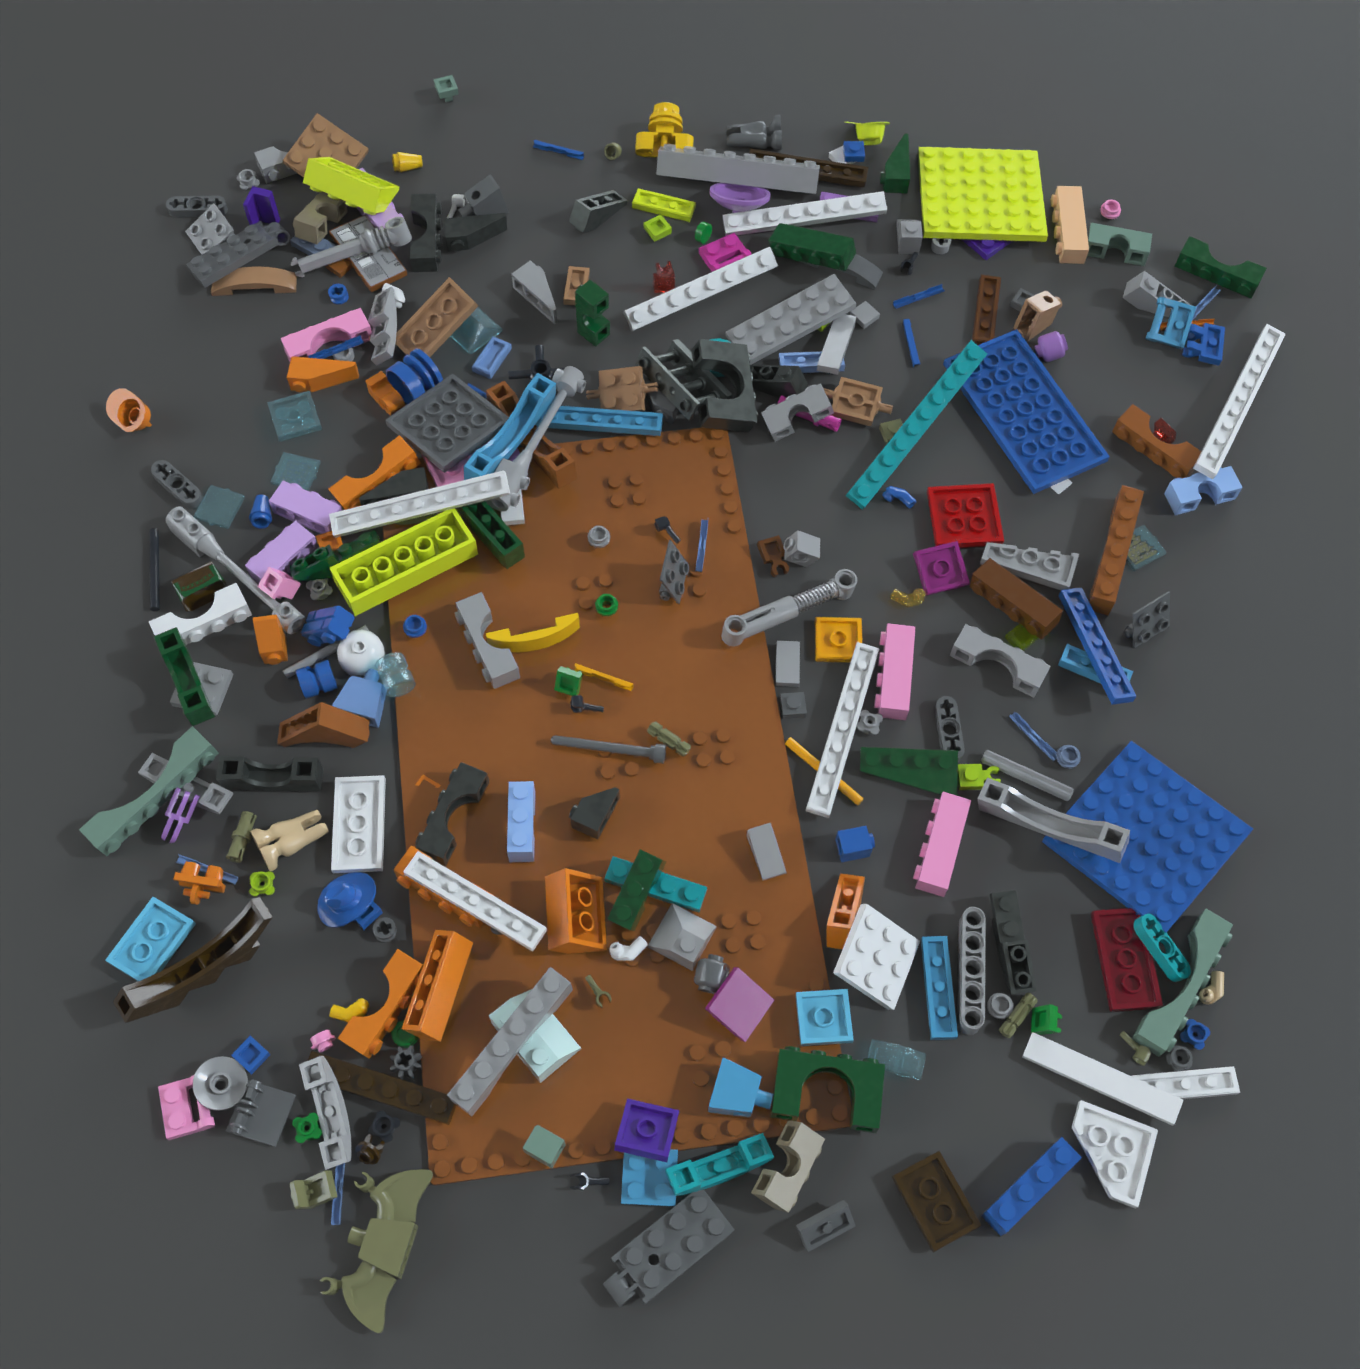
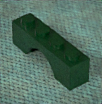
[1174,236,1267,299]
[154,627,215,726]

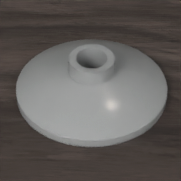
[193,1056,248,1110]

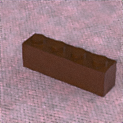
[969,558,1063,640]

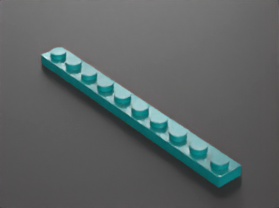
[845,340,987,510]

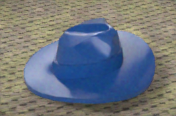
[317,872,376,928]

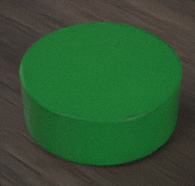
[695,221,712,244]
[391,1020,418,1048]

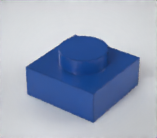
[843,141,865,162]
[354,901,383,930]
[231,1035,271,1075]

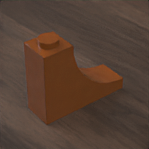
[277,702,370,748]

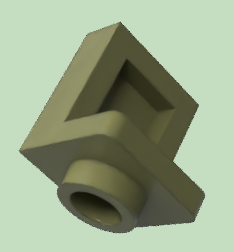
[290,1170,338,1209]

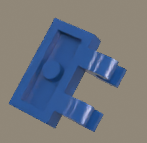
[1183,323,1225,366]

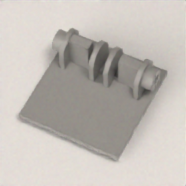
[185,203,235,254]

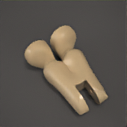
[250,810,329,872]

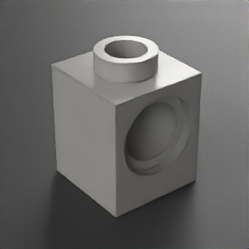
[783,530,820,567]

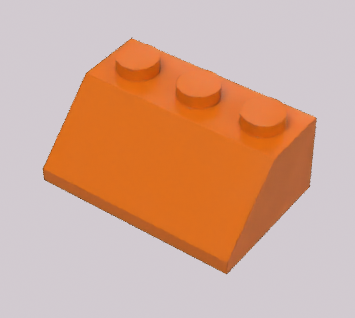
[545,868,607,954]

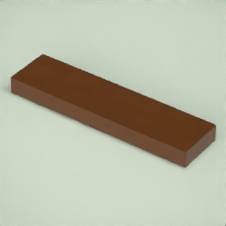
[972,274,1001,345]

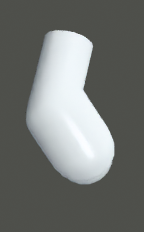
[609,936,648,961]

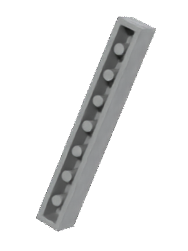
[656,144,820,194]

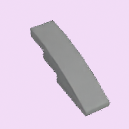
[368,287,397,366]

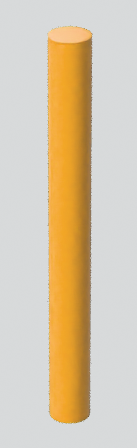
[785,737,864,806]

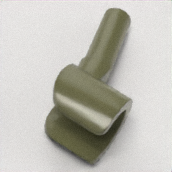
[585,975,611,1008]
[1120,1031,1151,1066]

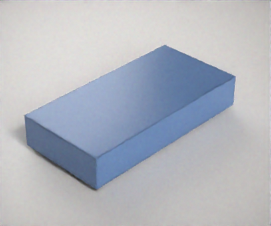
[472,336,512,379]

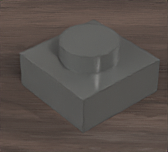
[780,692,807,719]

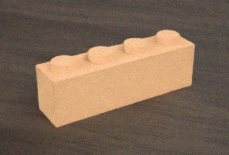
[1051,186,1089,264]

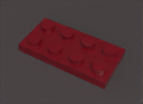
[1091,908,1163,1012]

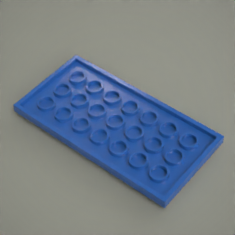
[943,329,1110,494]

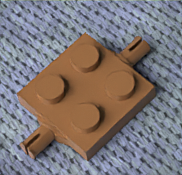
[586,366,658,411]
[823,377,893,426]

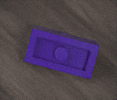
[243,186,280,225]

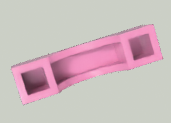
[281,308,372,361]

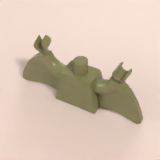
[320,1169,434,1334]

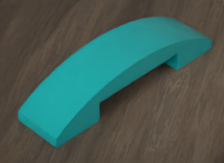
[665,1133,774,1196]

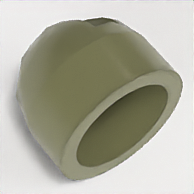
[604,142,622,160]

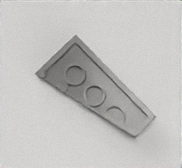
[980,542,1079,590]

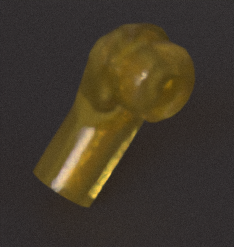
[890,588,926,607]

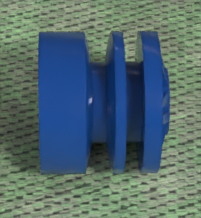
[385,348,443,405]

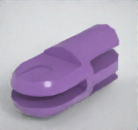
[161,787,200,843]

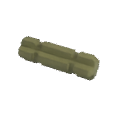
[647,722,691,757]
[999,992,1038,1038]

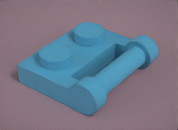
[1145,297,1196,349]

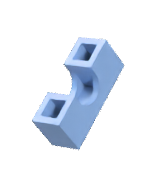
[1164,466,1243,515]
[507,781,535,862]

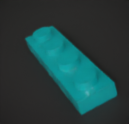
[604,856,707,913]

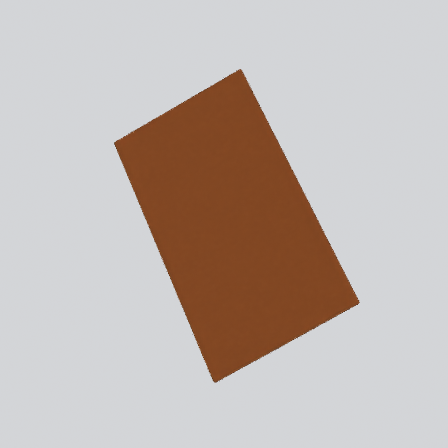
[379,427,852,1186]

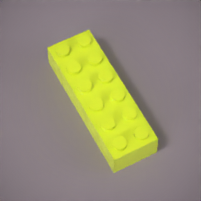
[330,508,478,616]

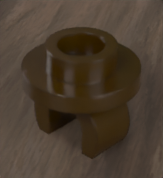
[355,1134,385,1165]

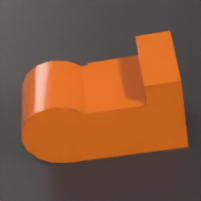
[366,371,405,415]

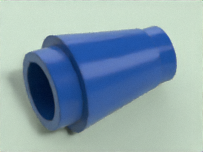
[249,495,272,529]

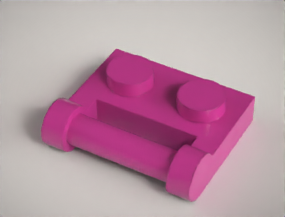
[699,233,752,272]

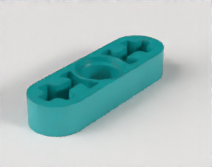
[1134,914,1191,982]

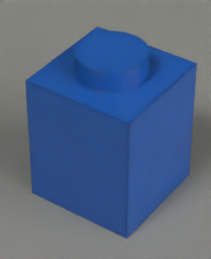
[835,826,875,862]

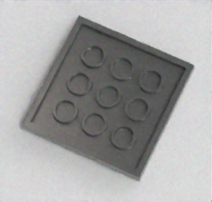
[386,374,509,473]

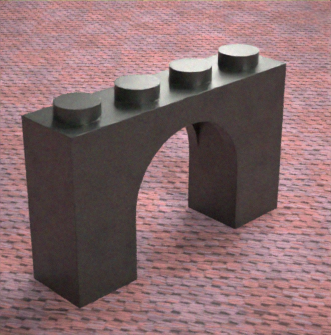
[691,339,758,432]

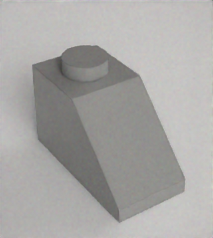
[896,219,922,254]

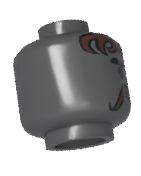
[694,954,730,994]

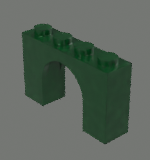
[770,1046,885,1134]

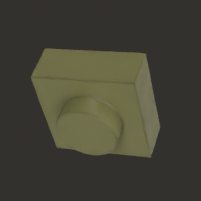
[879,419,903,444]

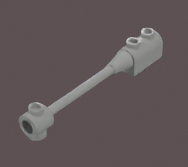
[486,366,586,511]
[166,506,305,634]

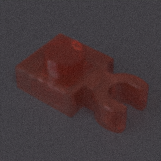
[653,261,675,293]

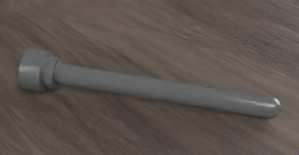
[551,735,666,764]

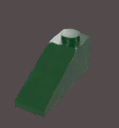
[880,133,910,194]

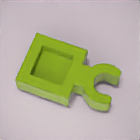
[957,764,1001,790]

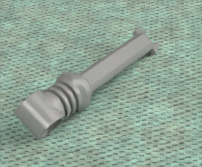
[291,217,412,277]

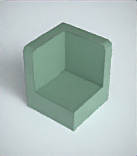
[523,1125,566,1169]

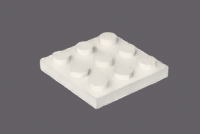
[833,904,920,1010]

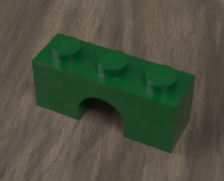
[575,280,610,347]
[608,849,666,931]

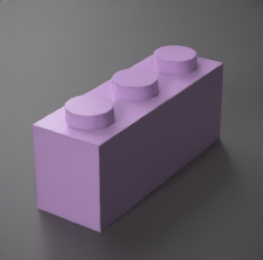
[269,481,343,534]
[245,520,319,584]

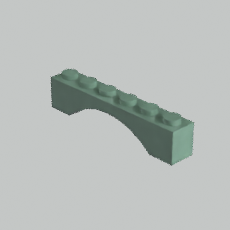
[79,726,219,856]
[1132,909,1233,1057]

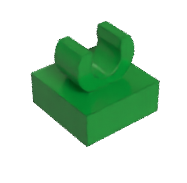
[554,666,583,696]
[1031,1004,1062,1035]

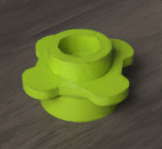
[249,871,275,897]

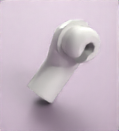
[382,283,405,309]

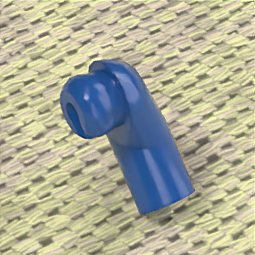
[882,486,916,509]

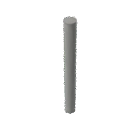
[283,625,369,679]

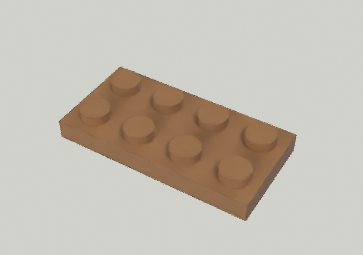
[395,277,478,357]

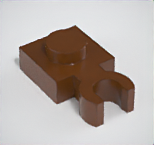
[757,535,789,578]

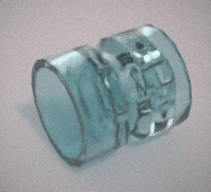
[375,652,416,697]

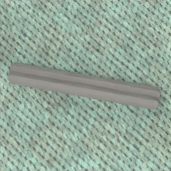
[981,750,1074,801]

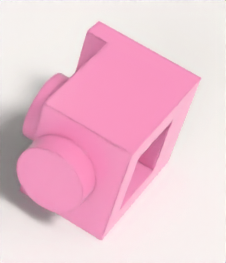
[257,567,301,599]

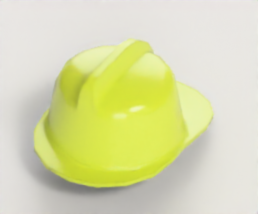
[844,122,890,146]

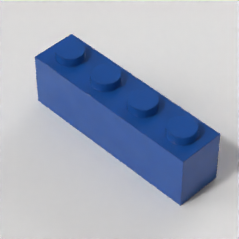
[981,1137,1082,1237]

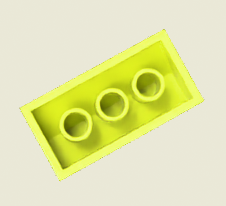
[303,157,399,215]

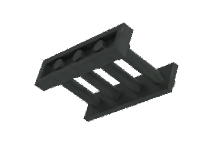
[635,339,733,421]

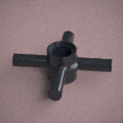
[508,345,565,380]

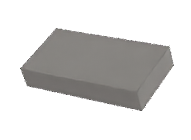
[775,641,800,687]

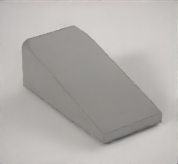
[747,823,786,880]

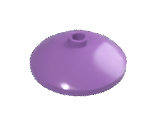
[709,183,770,213]

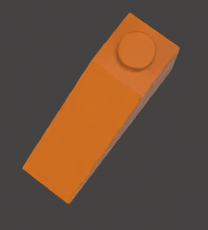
[287,356,359,392]
[827,873,865,949]

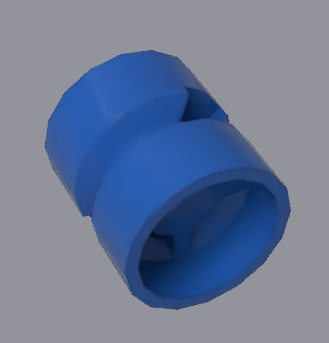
[296,660,338,699]

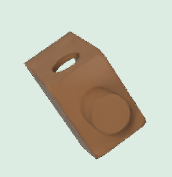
[1013,291,1062,341]

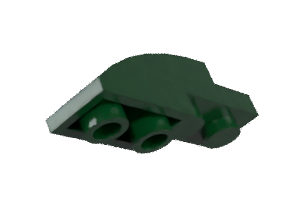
[289,530,381,581]

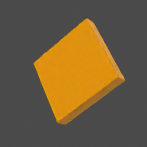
[815,617,862,663]

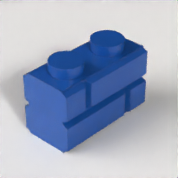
[301,606,355,646]

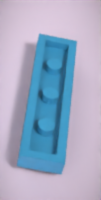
[921,936,958,1040]

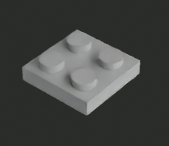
[170,662,234,716]

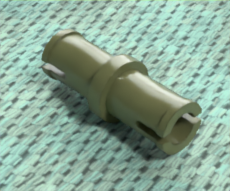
[226,811,257,863]

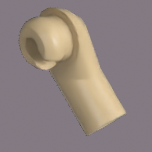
[1199,971,1224,1005]

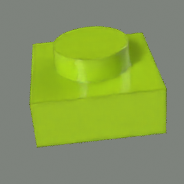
[644,214,672,242]

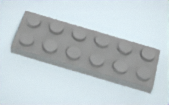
[726,274,856,365]

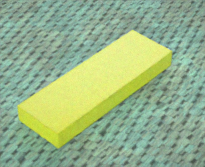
[632,188,696,222]

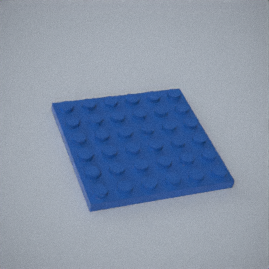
[1042,741,1253,933]

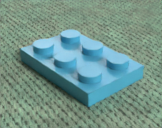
[105,897,196,981]

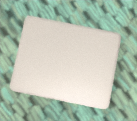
[1051,479,1072,494]

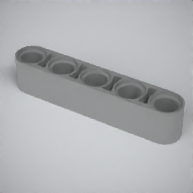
[957,907,986,1035]

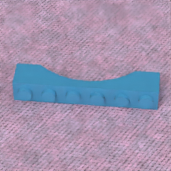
[464,373,556,480]

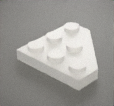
[1072,1100,1158,1209]

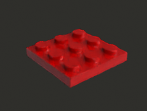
[927,483,1004,548]

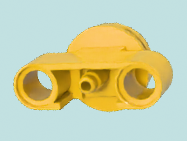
[635,102,694,157]

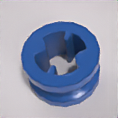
[328,284,349,304]

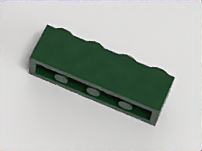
[768,223,856,271]
[455,501,525,569]

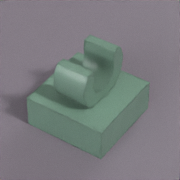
[434,75,459,102]

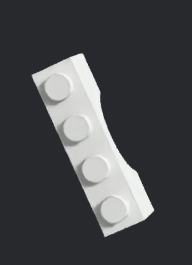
[149,583,252,645]

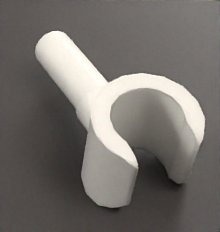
[447,194,465,218]

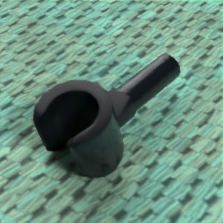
[900,252,918,275]
[654,516,681,544]
[570,695,604,713]
[570,1172,609,1190]

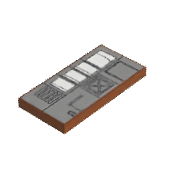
[329,215,407,292]

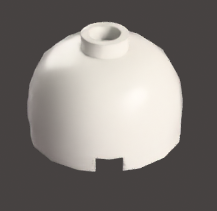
[337,629,385,677]

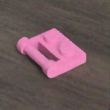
[158,1075,215,1140]

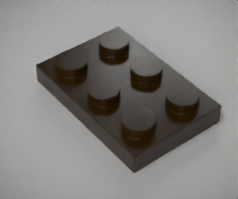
[892,1151,982,1253]

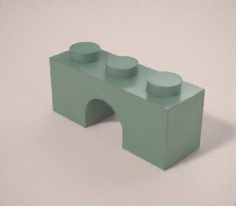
[1087,223,1152,266]

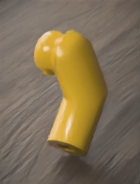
[329,998,369,1023]

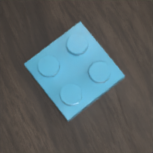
[795,989,853,1046]

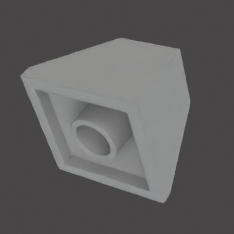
[648,903,717,971]

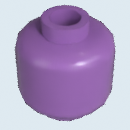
[1034,331,1068,362]

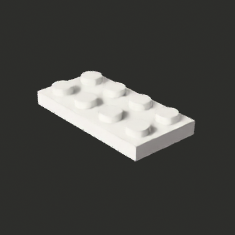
[331,775,386,873]

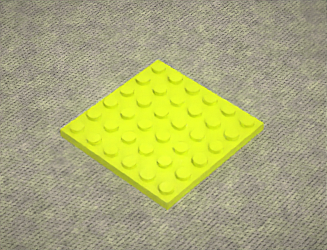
[918,147,1048,242]

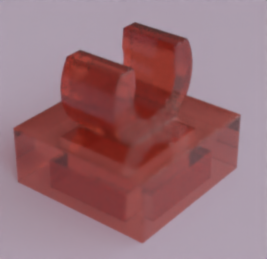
[1153,418,1176,444]

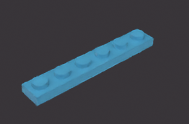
[535,406,663,436]

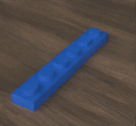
[1058,588,1136,705]

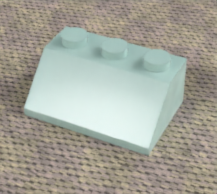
[489,989,581,1083]

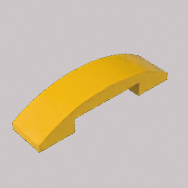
[486,613,580,652]

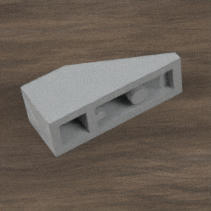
[511,260,558,324]

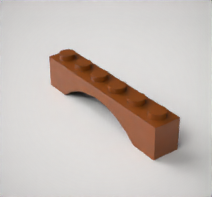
[486,381,577,489]
[1088,485,1144,616]

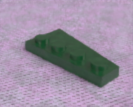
[860,747,958,796]

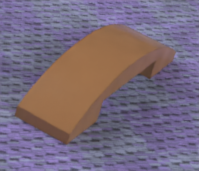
[211,267,297,296]

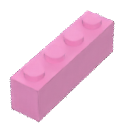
[874,623,915,721]
[913,792,971,897]

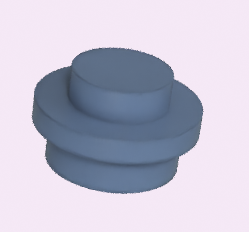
[1056,745,1081,769]

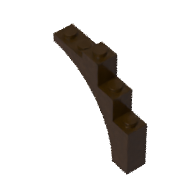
[113,897,273,1023]

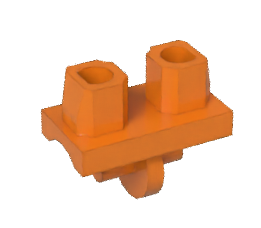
[173,861,226,905]

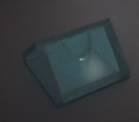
[451,307,503,354]

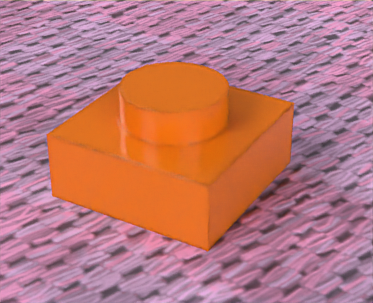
[316,531,343,551]

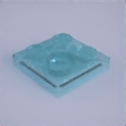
[267,391,322,442]

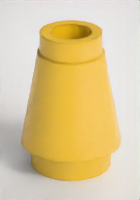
[392,152,422,173]

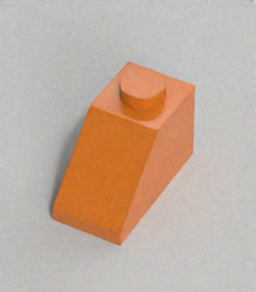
[253,614,288,665]

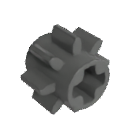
[390,1046,422,1080]

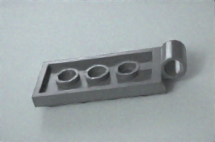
[186,221,290,288]
[603,1189,735,1307]

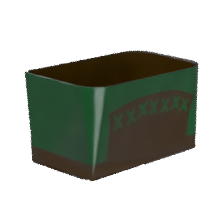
[171,561,228,612]

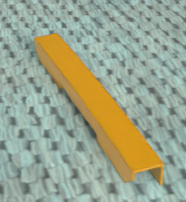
[574,663,634,691]

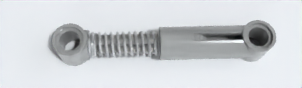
[721,569,857,646]

